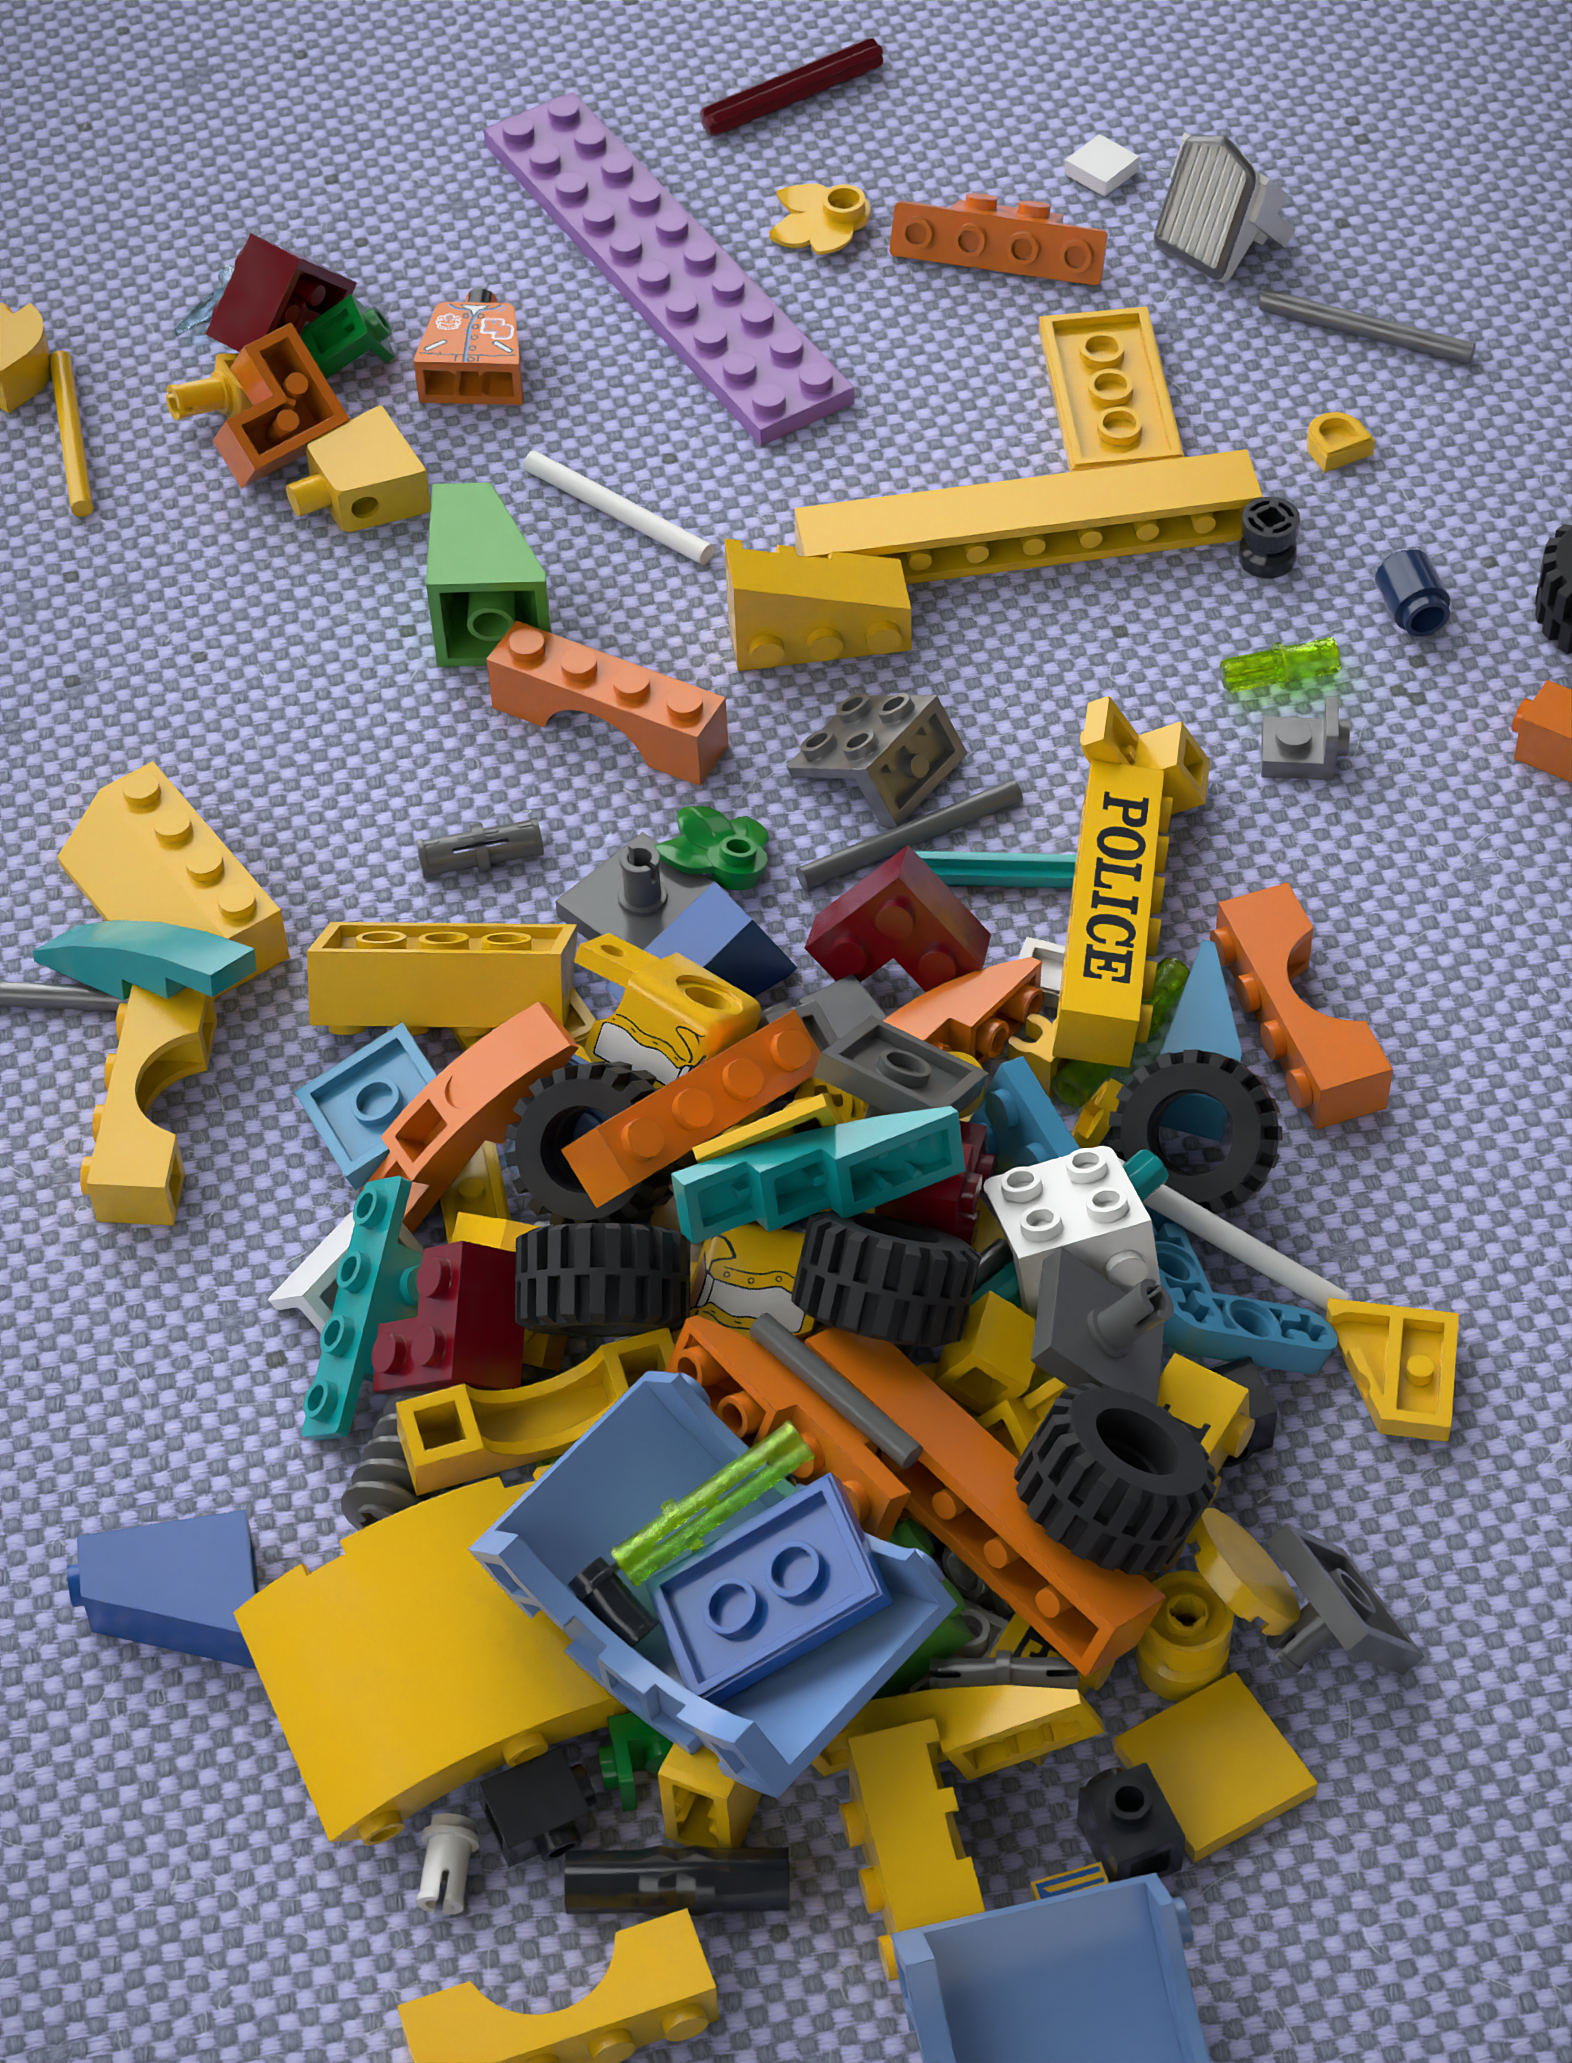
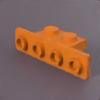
[889,193,1108,285]

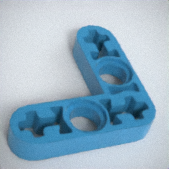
[1142,1203,1338,1374]

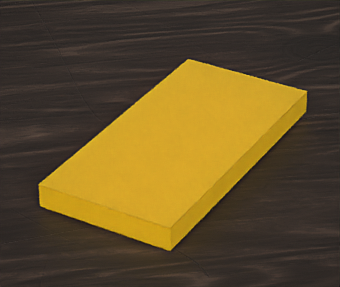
[1039,306,1184,472]

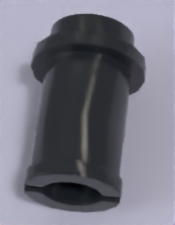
[568,1556,660,1648]

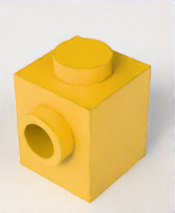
[933,1290,1041,1415]

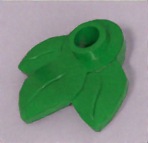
[654,806,769,891]

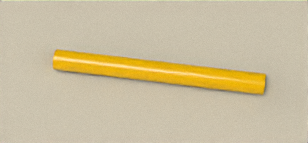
[50,350,93,517]

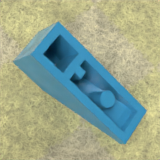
[1159,939,1242,1142]

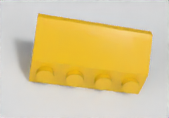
[57,761,290,1000]
[307,922,577,1036]

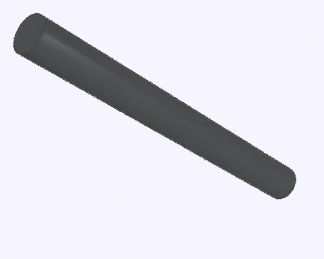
[796,779,1023,891]

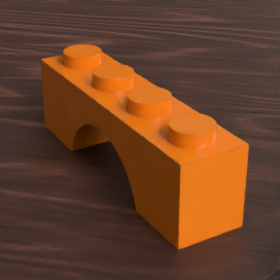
[487,620,728,786]
[1210,882,1393,1130]
[561,1009,821,1208]

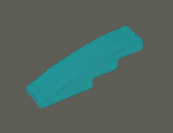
[33,920,257,1001]
[671,1106,966,1245]

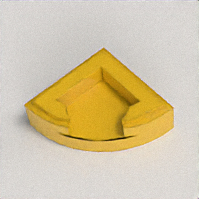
[1071,1078,1123,1149]

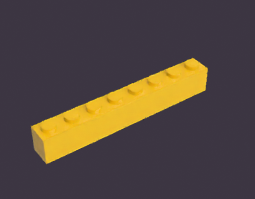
[794,449,1263,585]

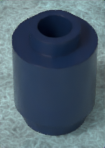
[1375,549,1450,637]

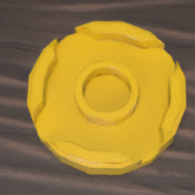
[1185,1508,1301,1636]

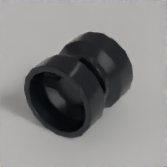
[1238,497,1300,579]

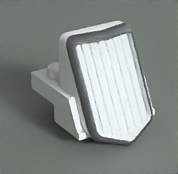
[1153,132,1296,283]

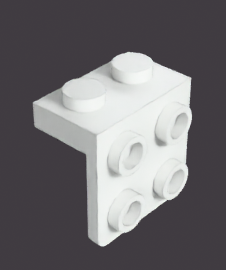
[983,1146,1161,1320]

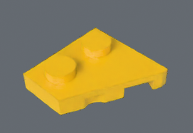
[1325,1298,1459,1442]

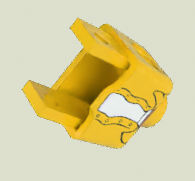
[573,933,769,1128]
[670,1223,818,1346]

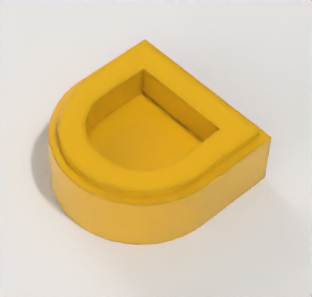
[1306,412,1375,473]

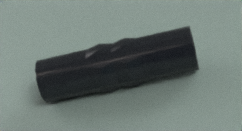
[564,1845,790,1917]

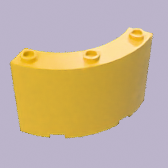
[233,1464,632,1846]

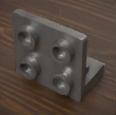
[786,693,968,827]

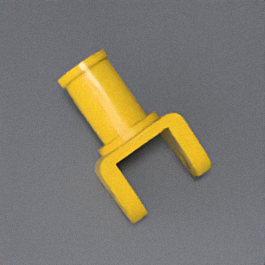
[166,353,253,421]

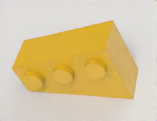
[724,538,912,671]
[839,1717,986,1982]

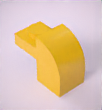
[0,303,51,414]
[1080,696,1210,815]

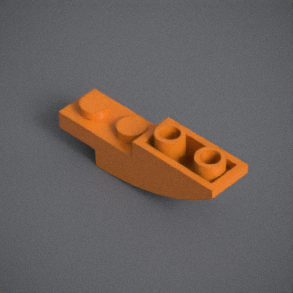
[883,957,1044,1065]
[362,1002,579,1233]
[665,1315,911,1542]

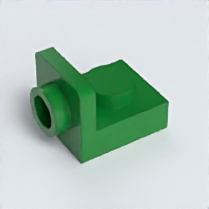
[301,294,395,379]
[597,1712,673,1812]

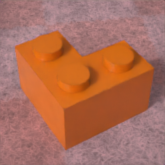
[212,322,350,489]

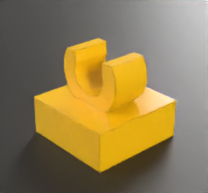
[1008,1014,1081,1099]

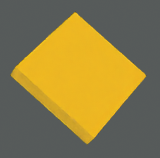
[1113,1672,1318,1863]

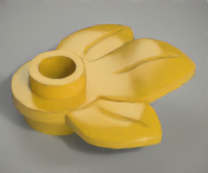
[769,184,871,255]

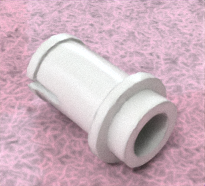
[416,1813,480,1915]

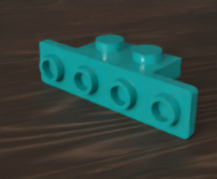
[301,1176,423,1441]

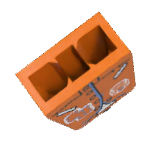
[414,289,524,405]

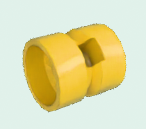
[1135,1570,1234,1702]

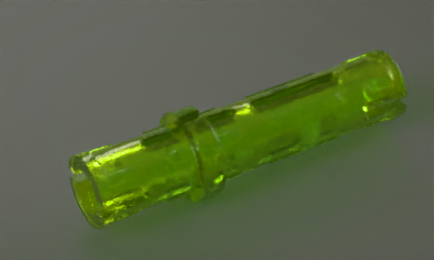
[1051,957,1190,1108]
[610,1419,815,1588]

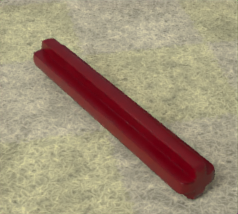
[700,38,884,136]

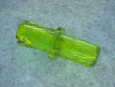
[1219,636,1341,693]

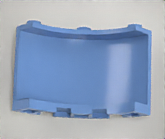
[468,1371,957,1798]
[891,1873,1211,2063]

